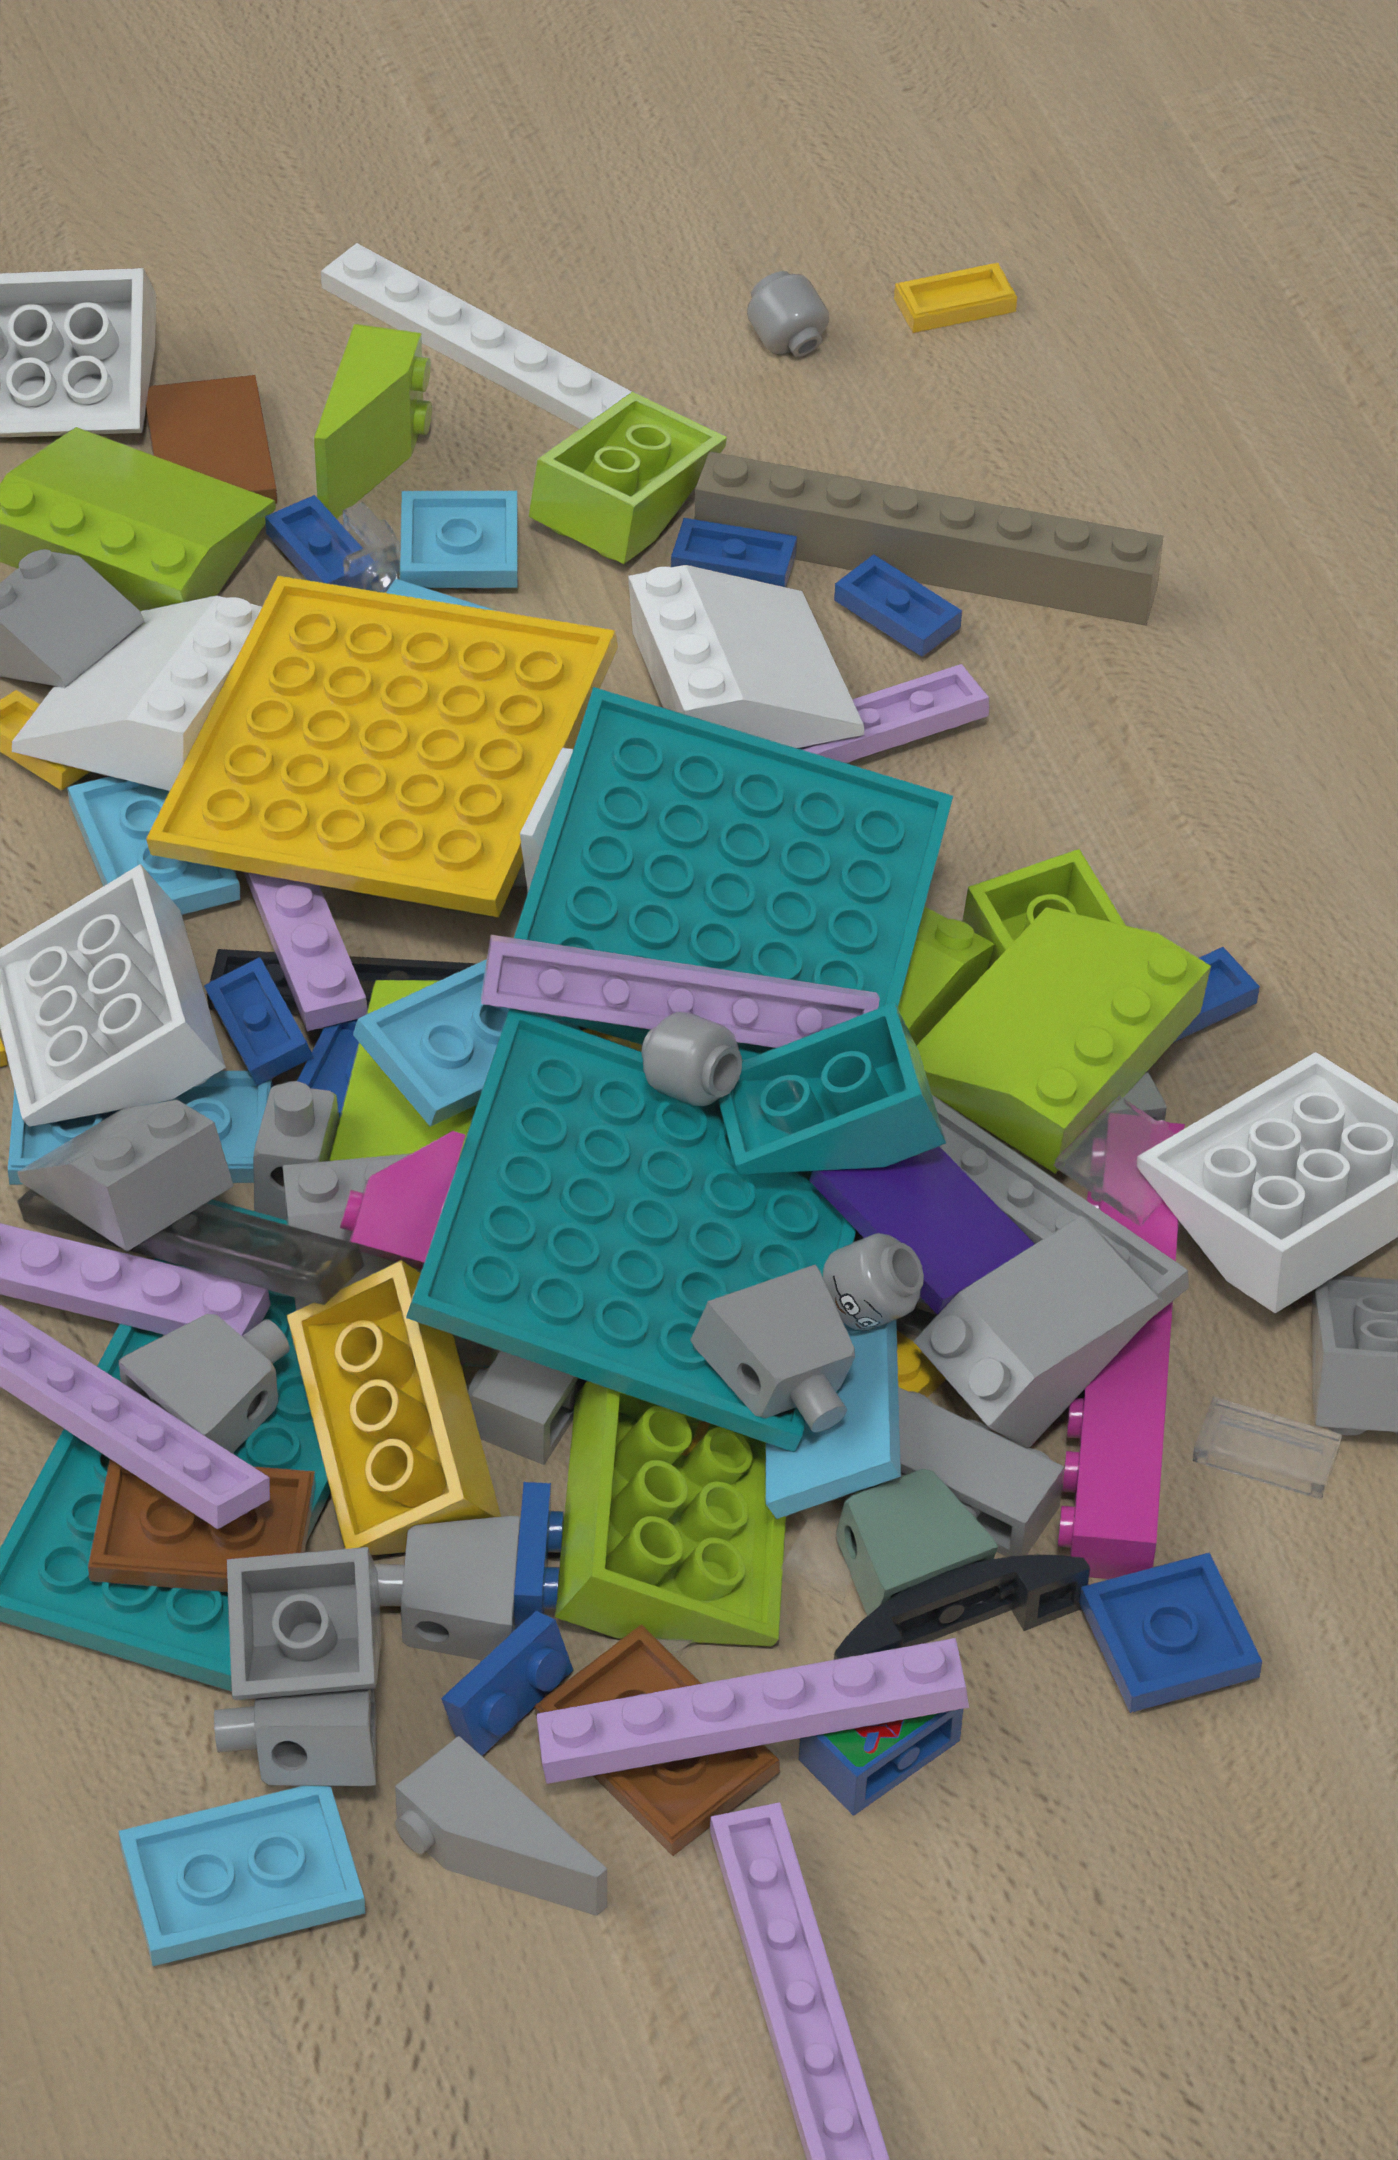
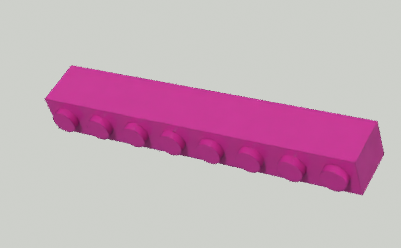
[1058,1116,1185,1579]

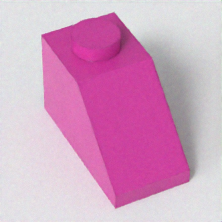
[340,1131,465,1269]

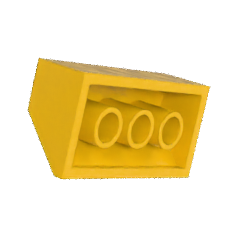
[287,1260,501,1555]

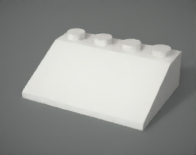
[0,268,156,438]
[628,565,864,748]
[12,596,262,791]
[0,864,226,1127]
[1136,1052,1398,1313]

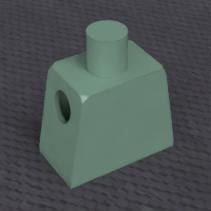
[836,1469,998,1616]

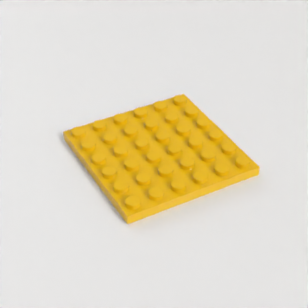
[146,576,618,917]

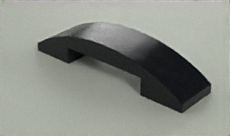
[834,1554,1090,1660]

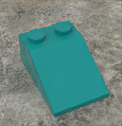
[718,1002,946,1174]

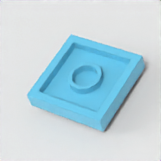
[400,491,518,588]

